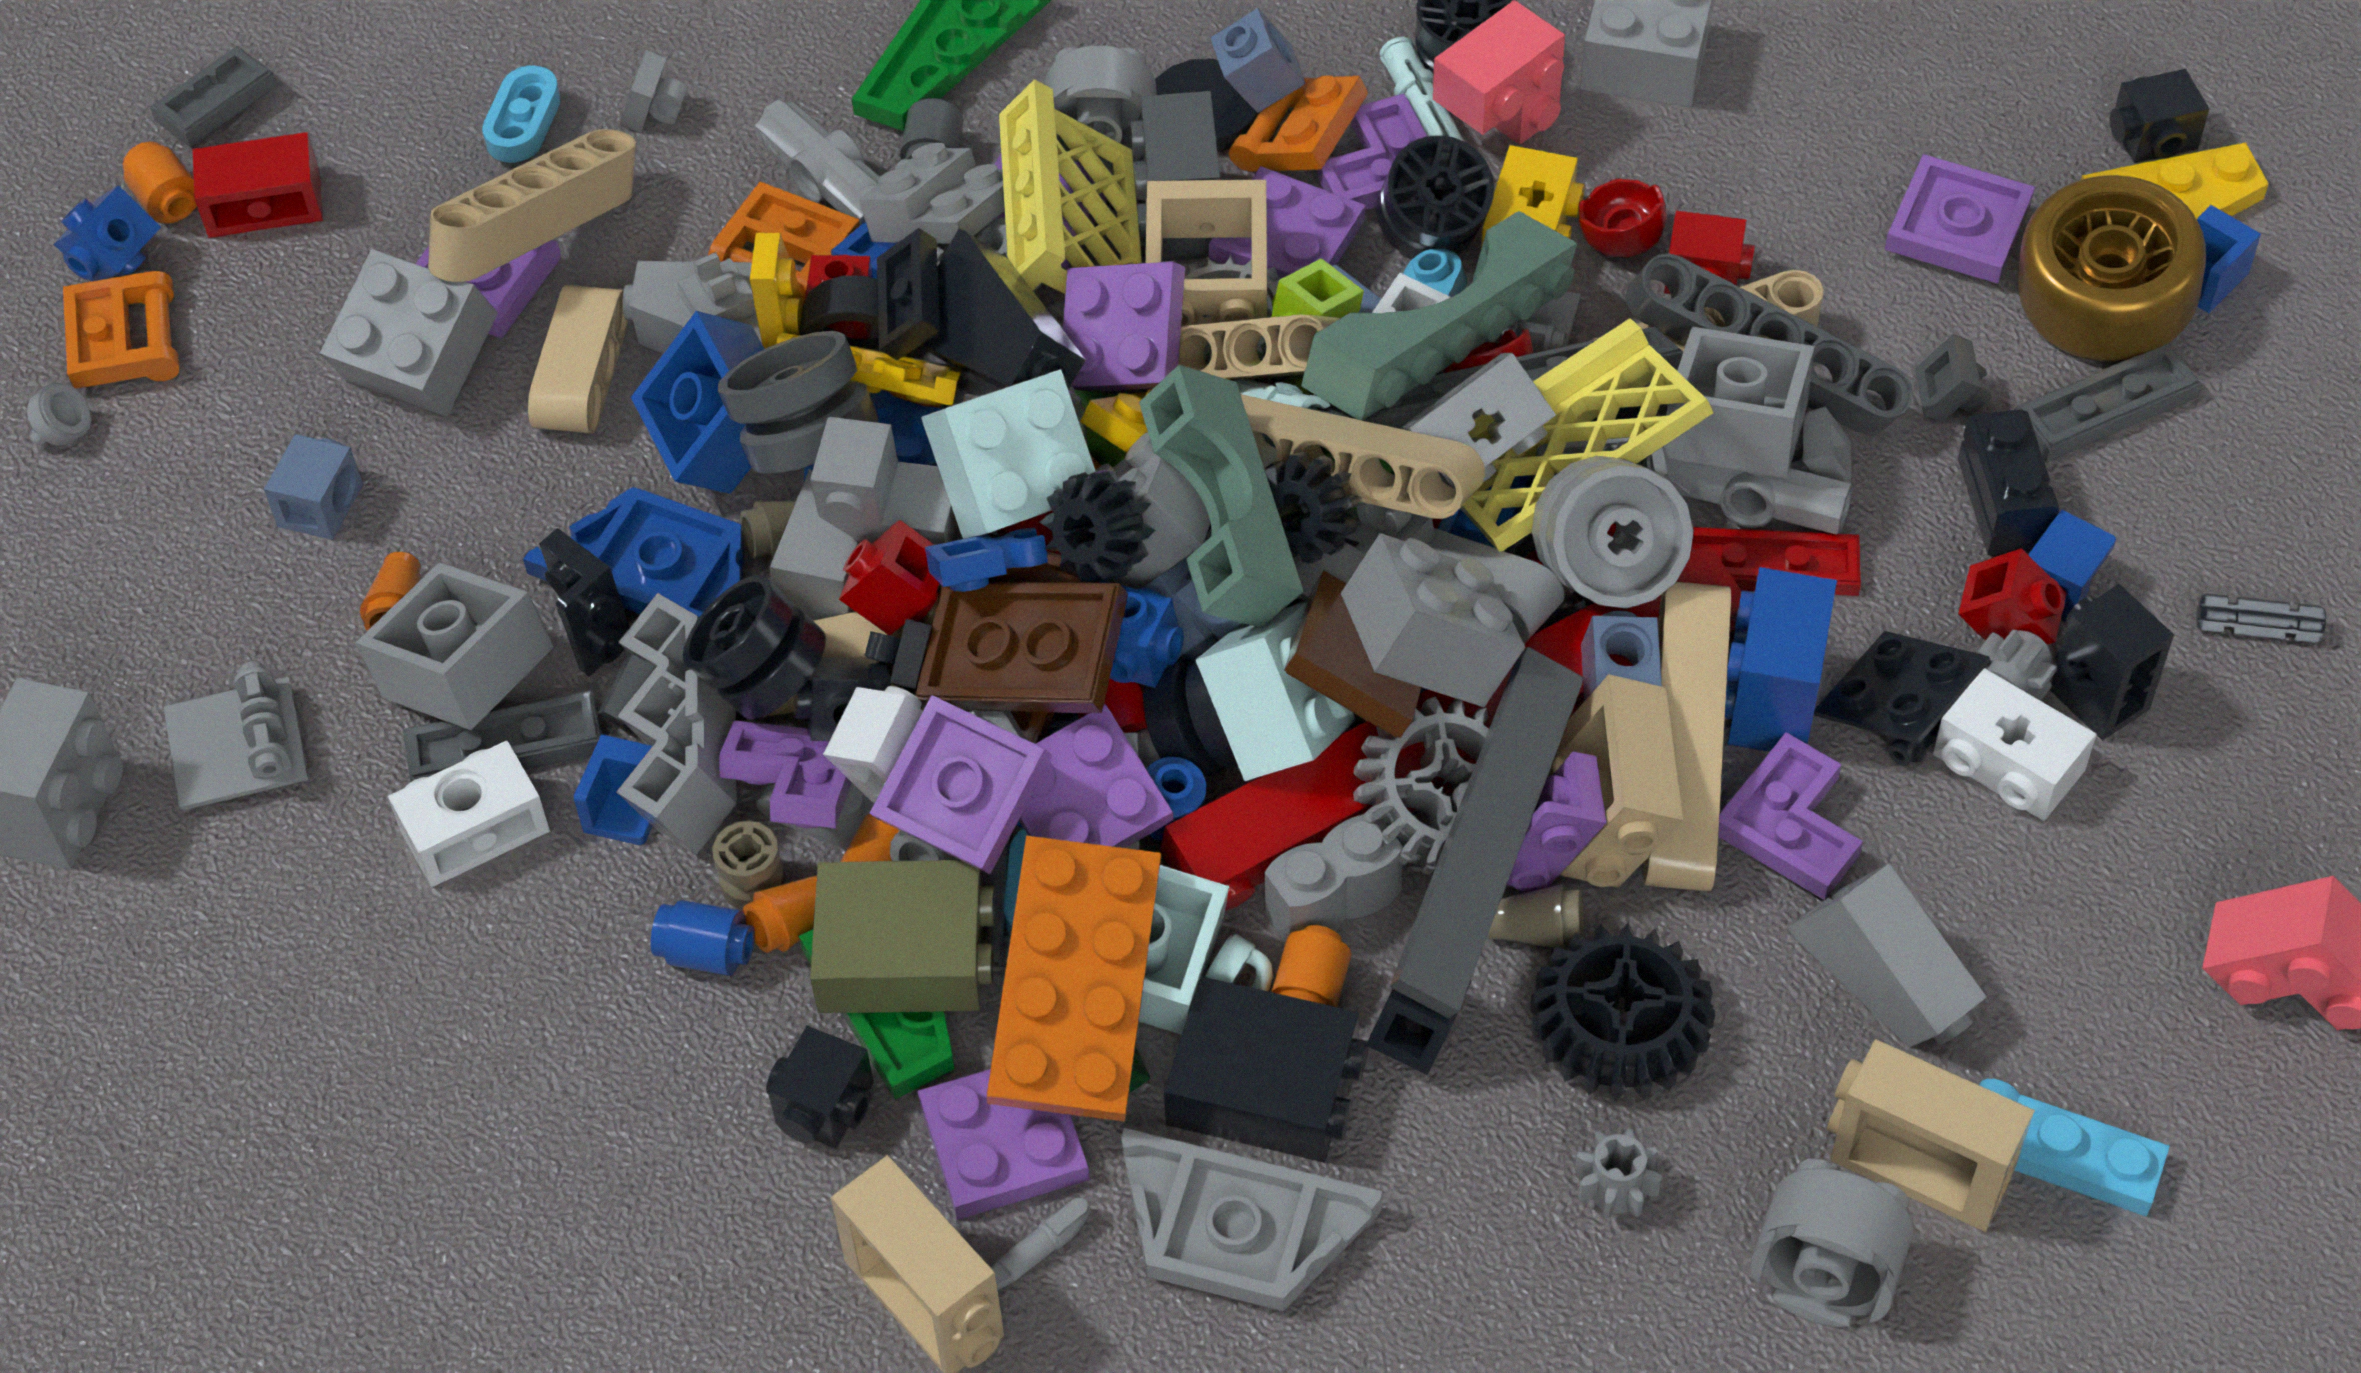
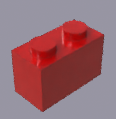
[192,132,323,238]

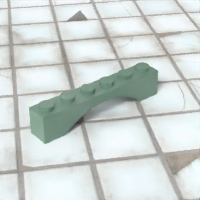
[1301,211,1577,421]

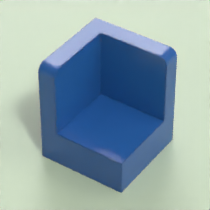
[2197,205,2261,313]
[2029,509,2116,622]
[574,734,653,845]

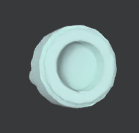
[1205,933,1273,991]

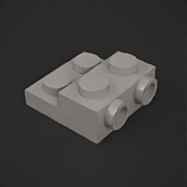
[859,143,1005,244]

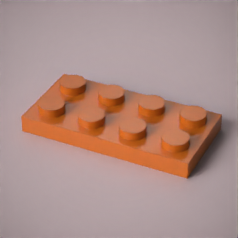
[987,835,1161,1122]

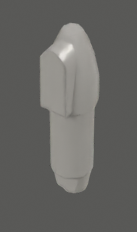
[991,1198,1091,1291]

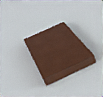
[1284,570,1421,738]
[915,582,1128,713]

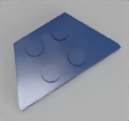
[523,487,744,617]

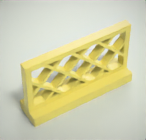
[999,79,1142,294]
[1460,318,1713,552]

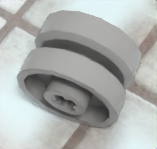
[1532,456,1694,608]

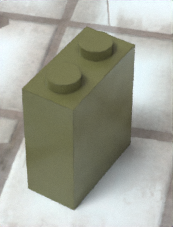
[810,860,995,1013]

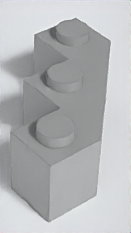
[810,417,999,592]
[617,593,737,855]

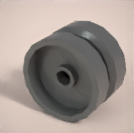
[718,331,878,474]

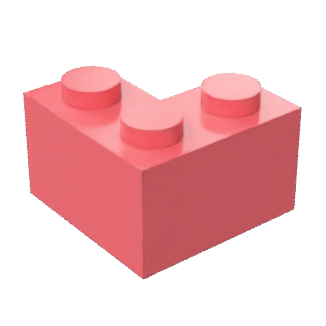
[1433,0,1565,145]
[2202,876,2361,1031]

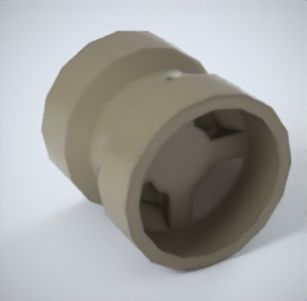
[712,821,785,910]

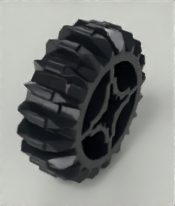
[1530,922,1715,1101]

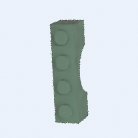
[1139,365,1303,628]

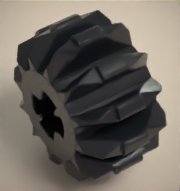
[1265,452,1362,564]
[1040,470,1156,583]

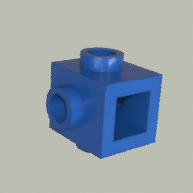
[53,185,161,282]
[1100,580,1184,688]

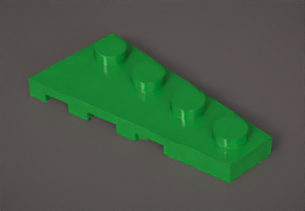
[851,0,1052,131]

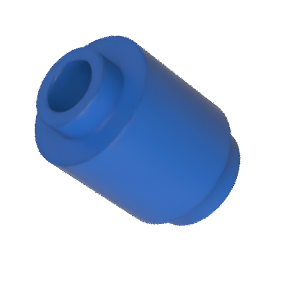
[1146,757,1206,842]
[651,900,755,976]

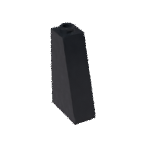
[919,228,1086,390]

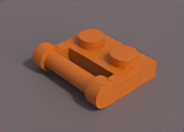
[1229,75,1368,172]
[708,181,860,300]
[63,271,180,389]

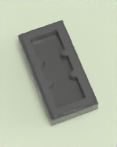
[150,46,277,147]

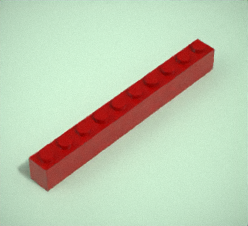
[1160,544,1742,911]

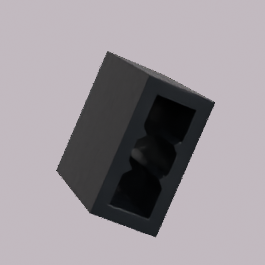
[1164,976,1369,1163]

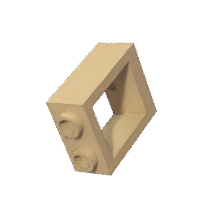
[1146,180,1267,326]
[1550,674,1683,888]
[1827,1039,2035,1233]
[831,1155,1004,1373]

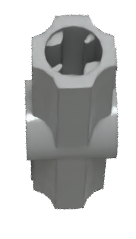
[755,99,880,226]
[1665,458,1854,535]

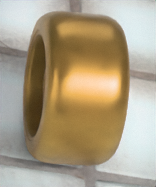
[2018,175,2206,361]

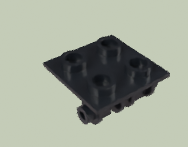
[1814,631,1991,766]

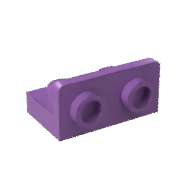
[1507,752,1606,891]

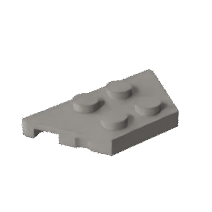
[1121,1128,1383,1311]

